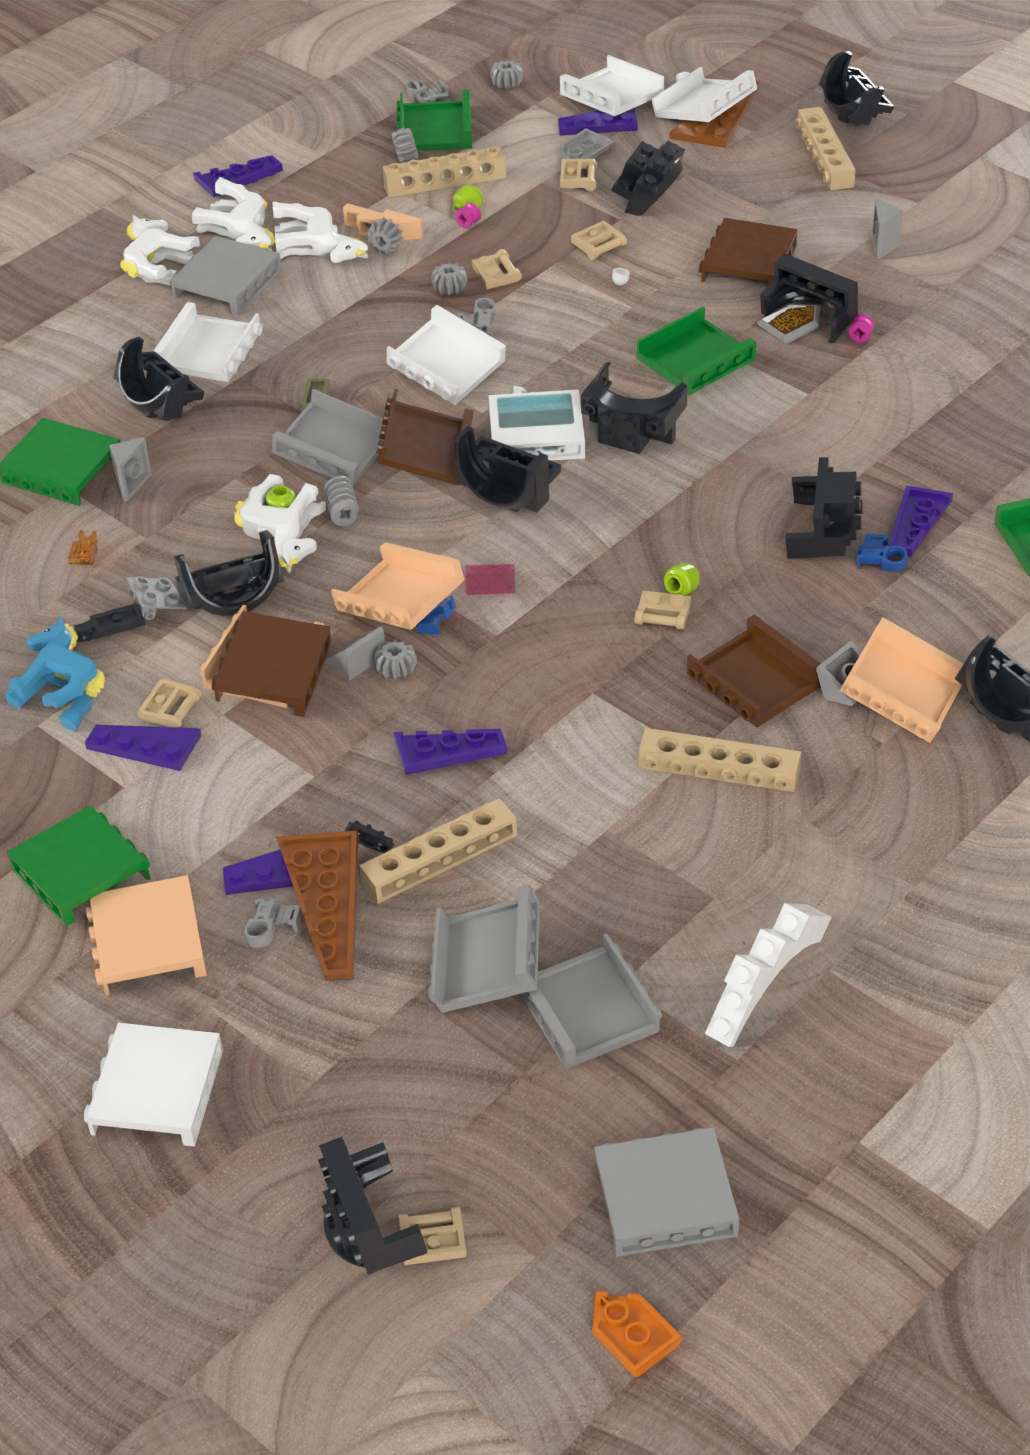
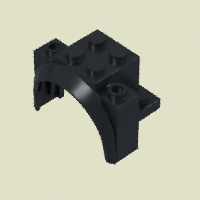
[581,362,688,454]
[453,426,561,513]
[785,457,863,559]

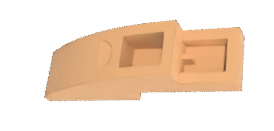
[343,203,423,240]

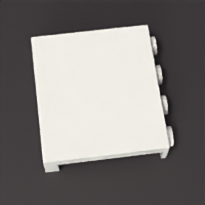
[560,55,664,116]
[651,67,757,122]
[154,302,263,382]
[386,305,506,405]
[84,1023,223,1147]

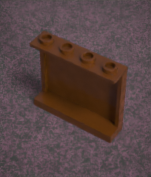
[699,218,798,286]
[376,389,474,485]
[211,611,331,717]
[687,614,821,728]

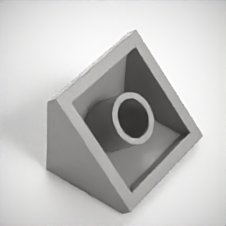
[872,199,903,259]
[109,438,152,502]
[324,626,385,681]
[816,641,862,706]

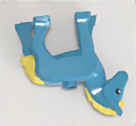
[4,617,105,731]

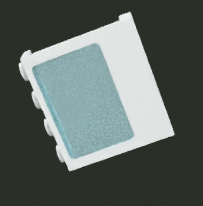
[489,390,585,461]

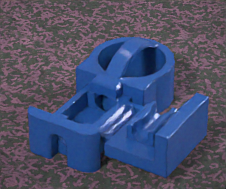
[856,534,908,572]
[417,596,456,635]

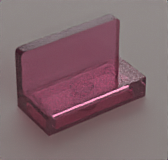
[466,564,515,595]

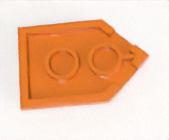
[592,1291,683,1377]

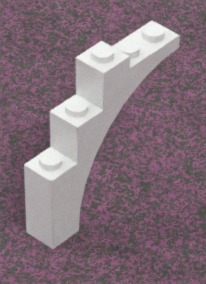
[705,903,832,1047]

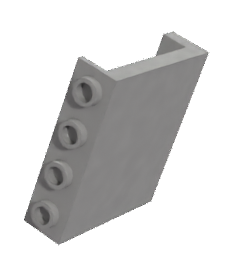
[171,236,282,316]
[272,389,386,486]
[428,884,540,1013]
[520,934,662,1070]
[594,1127,739,1257]

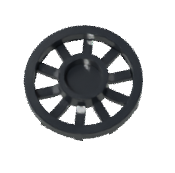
[345,821,395,853]

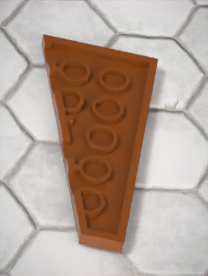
[669,81,759,148]
[276,830,359,981]

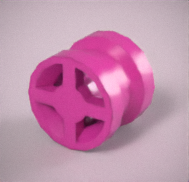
[455,202,481,228]
[849,314,874,342]

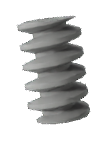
[324,475,359,526]

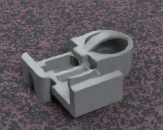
[406,79,449,103]
[457,297,496,336]
[244,898,303,948]

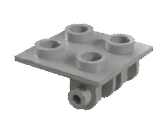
[126,576,187,620]

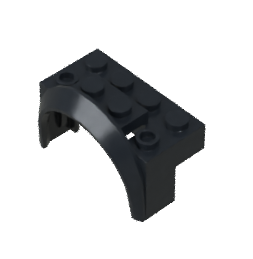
[760,253,858,343]
[174,530,284,616]
[318,1137,428,1275]

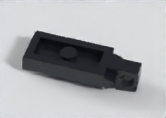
[74,603,145,643]

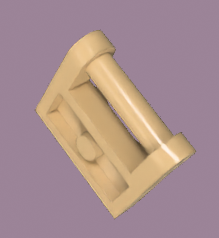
[560,159,598,191]
[571,220,627,260]
[472,249,522,289]
[635,590,691,630]
[137,678,202,728]
[399,1207,467,1265]

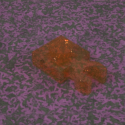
[68,530,98,565]

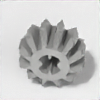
[490,60,523,89]
[392,128,418,163]
[367,217,403,255]
[431,262,468,295]
[374,639,417,681]

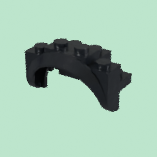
[819,51,895,126]
[611,140,686,216]
[113,337,204,421]
[955,633,1030,741]

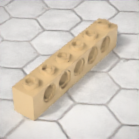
[795,107,855,190]
[383,147,506,198]
[639,728,801,792]
[359,798,517,904]

